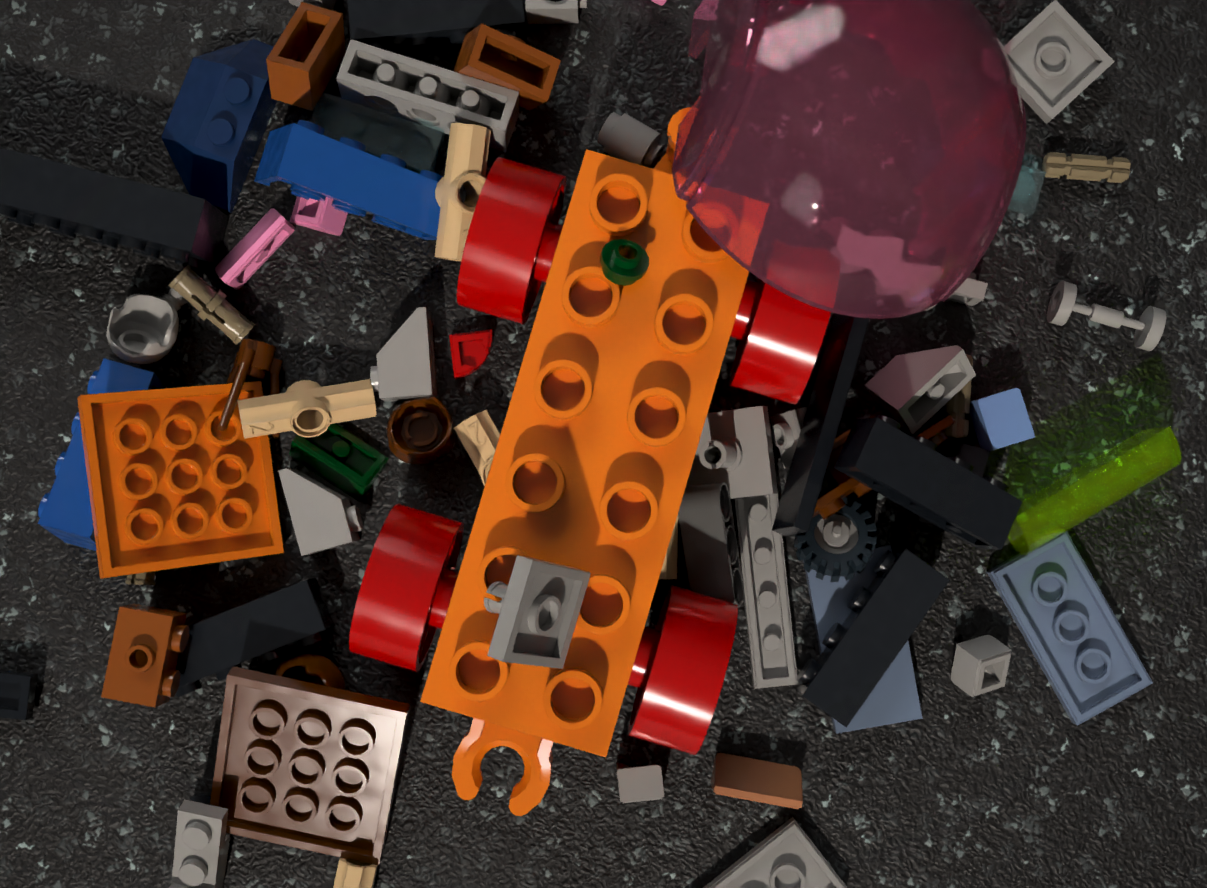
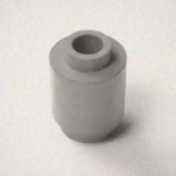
[597,112,664,168]

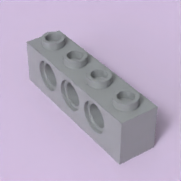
[336,39,519,152]

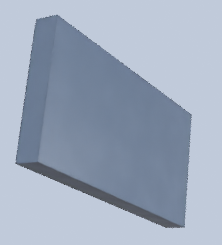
[987,530,1153,726]
[803,545,923,734]

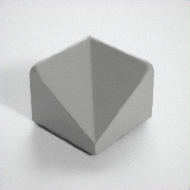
[951,635,1012,697]
[616,762,665,804]

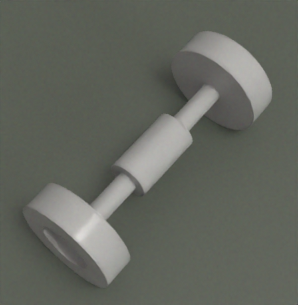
[1047,281,1166,351]

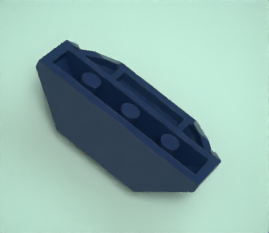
[161,39,277,213]

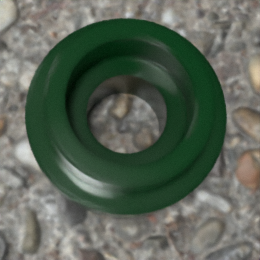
[600,239,649,286]

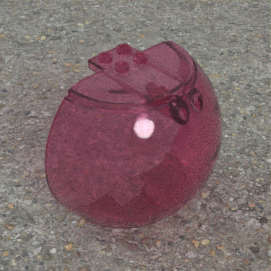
[672,0,1026,319]

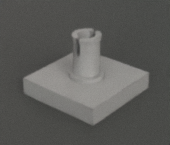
[687,406,778,499]
[484,555,591,669]

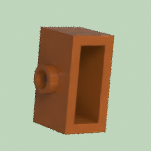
[266,2,346,111]
[454,23,561,110]
[101,603,189,708]

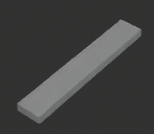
[733,426,798,689]

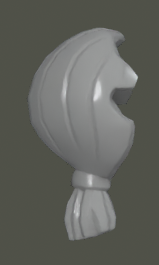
[106,288,188,364]

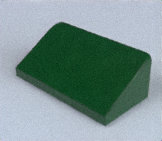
[289,423,389,501]

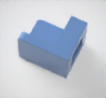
[970,388,1035,451]

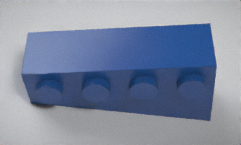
[254,120,443,240]
[38,359,165,551]

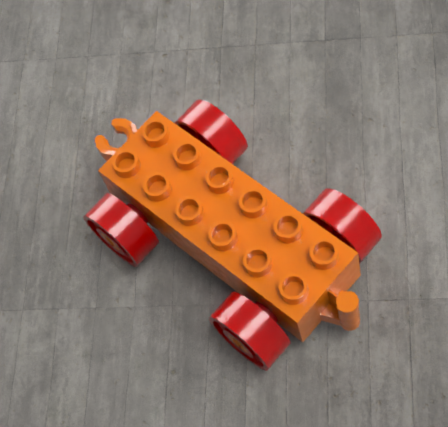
[349,107,842,816]

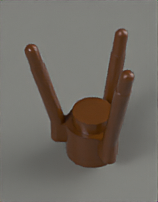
[218,339,283,437]

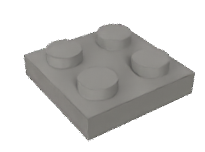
[988,0,1115,124]

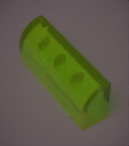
[1008,426,1181,555]

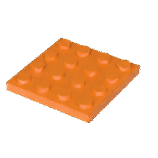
[77,381,284,579]

